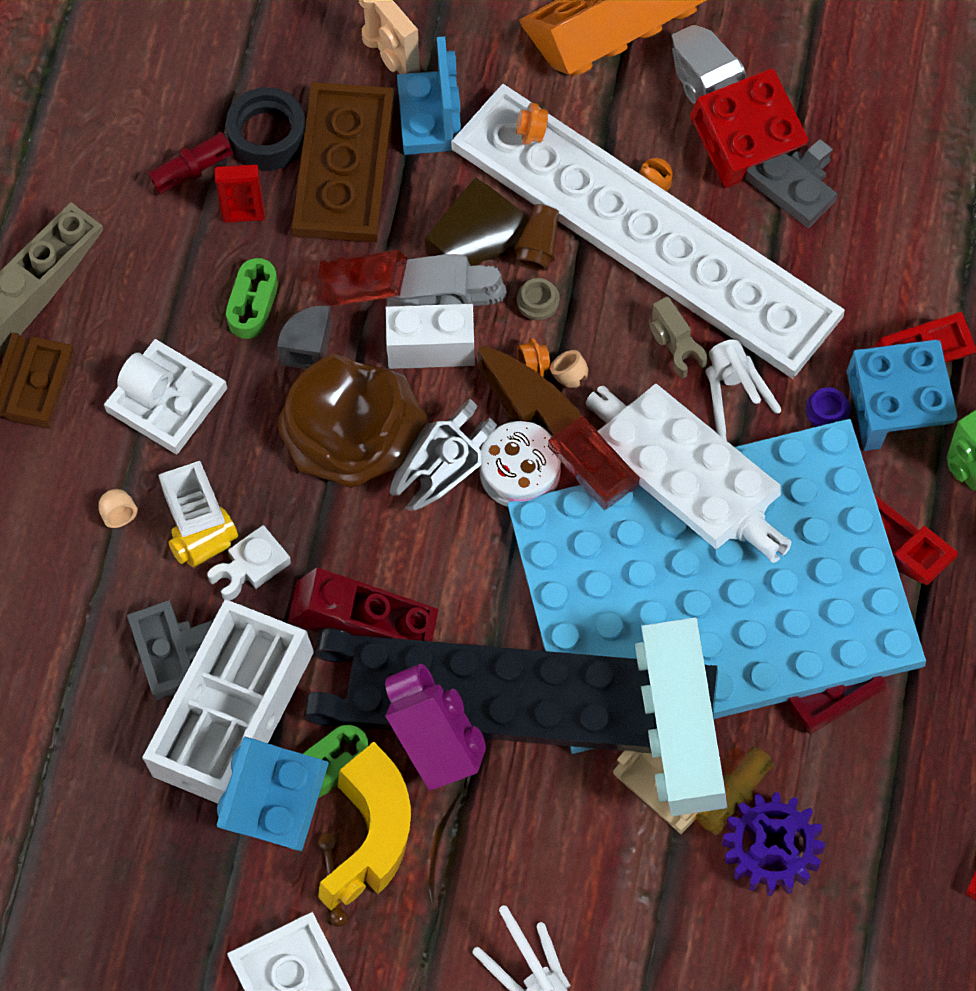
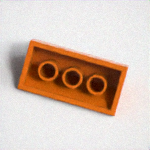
[519,0,707,76]

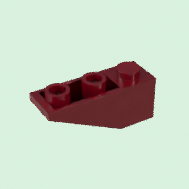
[288,567,439,642]

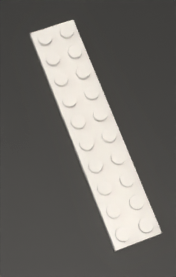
[451,84,845,379]

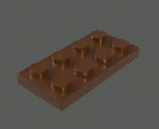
[292,82,395,242]

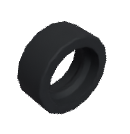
[226,87,306,171]

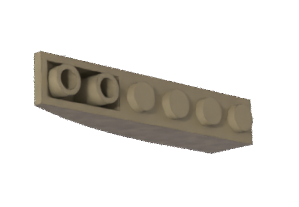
[0,202,103,356]

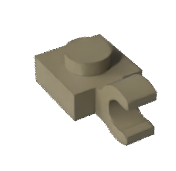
[650,296,707,379]

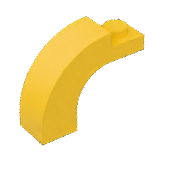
[318,742,411,910]

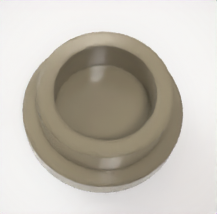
[517,278,560,320]

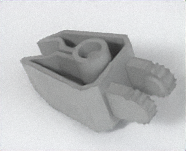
[671,25,746,104]
[382,253,507,307]
[389,399,497,511]

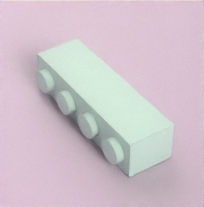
[635,617,727,816]

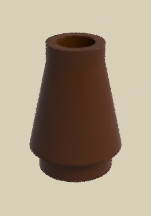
[514,204,559,271]

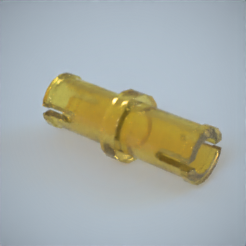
[696,747,774,834]

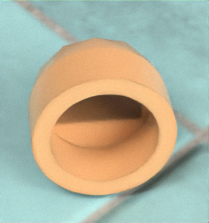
[550,350,589,388]
[99,489,137,528]

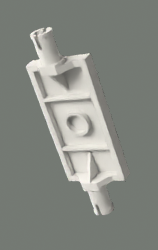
[586,384,792,563]

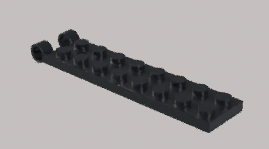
[304,628,718,754]

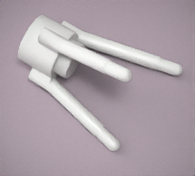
[705,340,782,441]
[473,905,571,991]

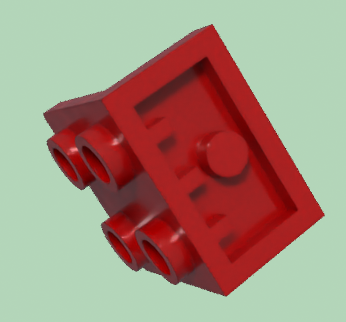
[689,69,808,189]

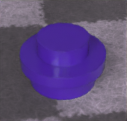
[806,387,850,427]

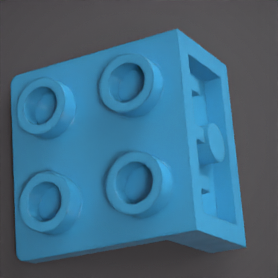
[397,36,461,155]
[846,340,957,451]
[217,736,329,851]

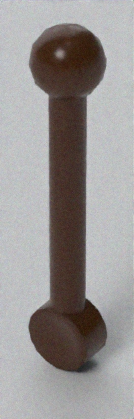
[318,833,348,927]

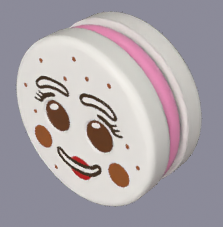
[479,421,561,507]

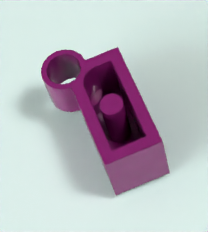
[385,664,486,791]

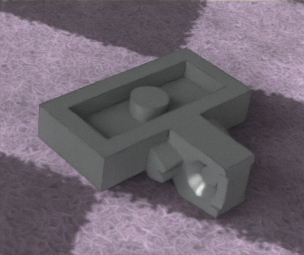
[744,139,837,229]
[127,600,213,701]

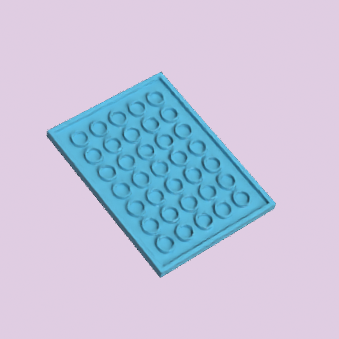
[508,419,926,754]

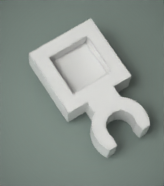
[207,525,291,601]

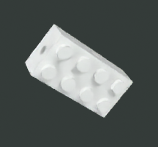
[142,599,314,803]

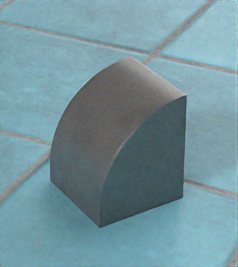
[277,306,332,369]

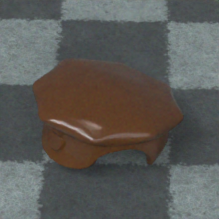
[277,353,427,488]

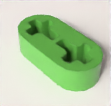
[226,258,278,339]
[303,725,369,798]

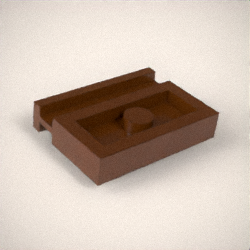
[0,332,75,429]

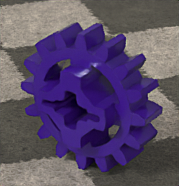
[722,792,825,896]

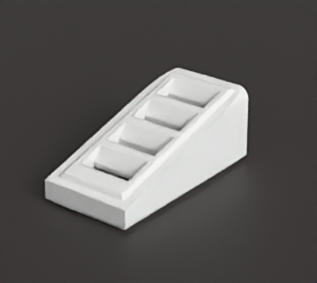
[158,461,225,537]

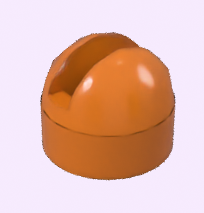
[639,157,673,192]

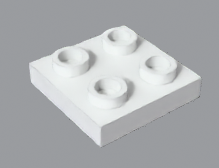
[104,339,227,455]

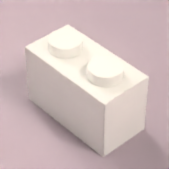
[386,304,475,369]

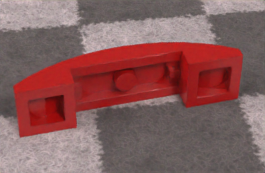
[874,494,958,585]

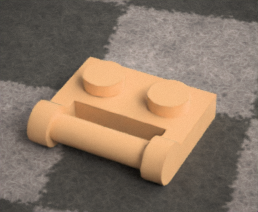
[359,0,420,74]

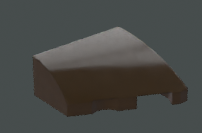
[425,177,529,266]

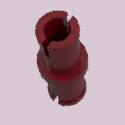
[147,131,234,196]

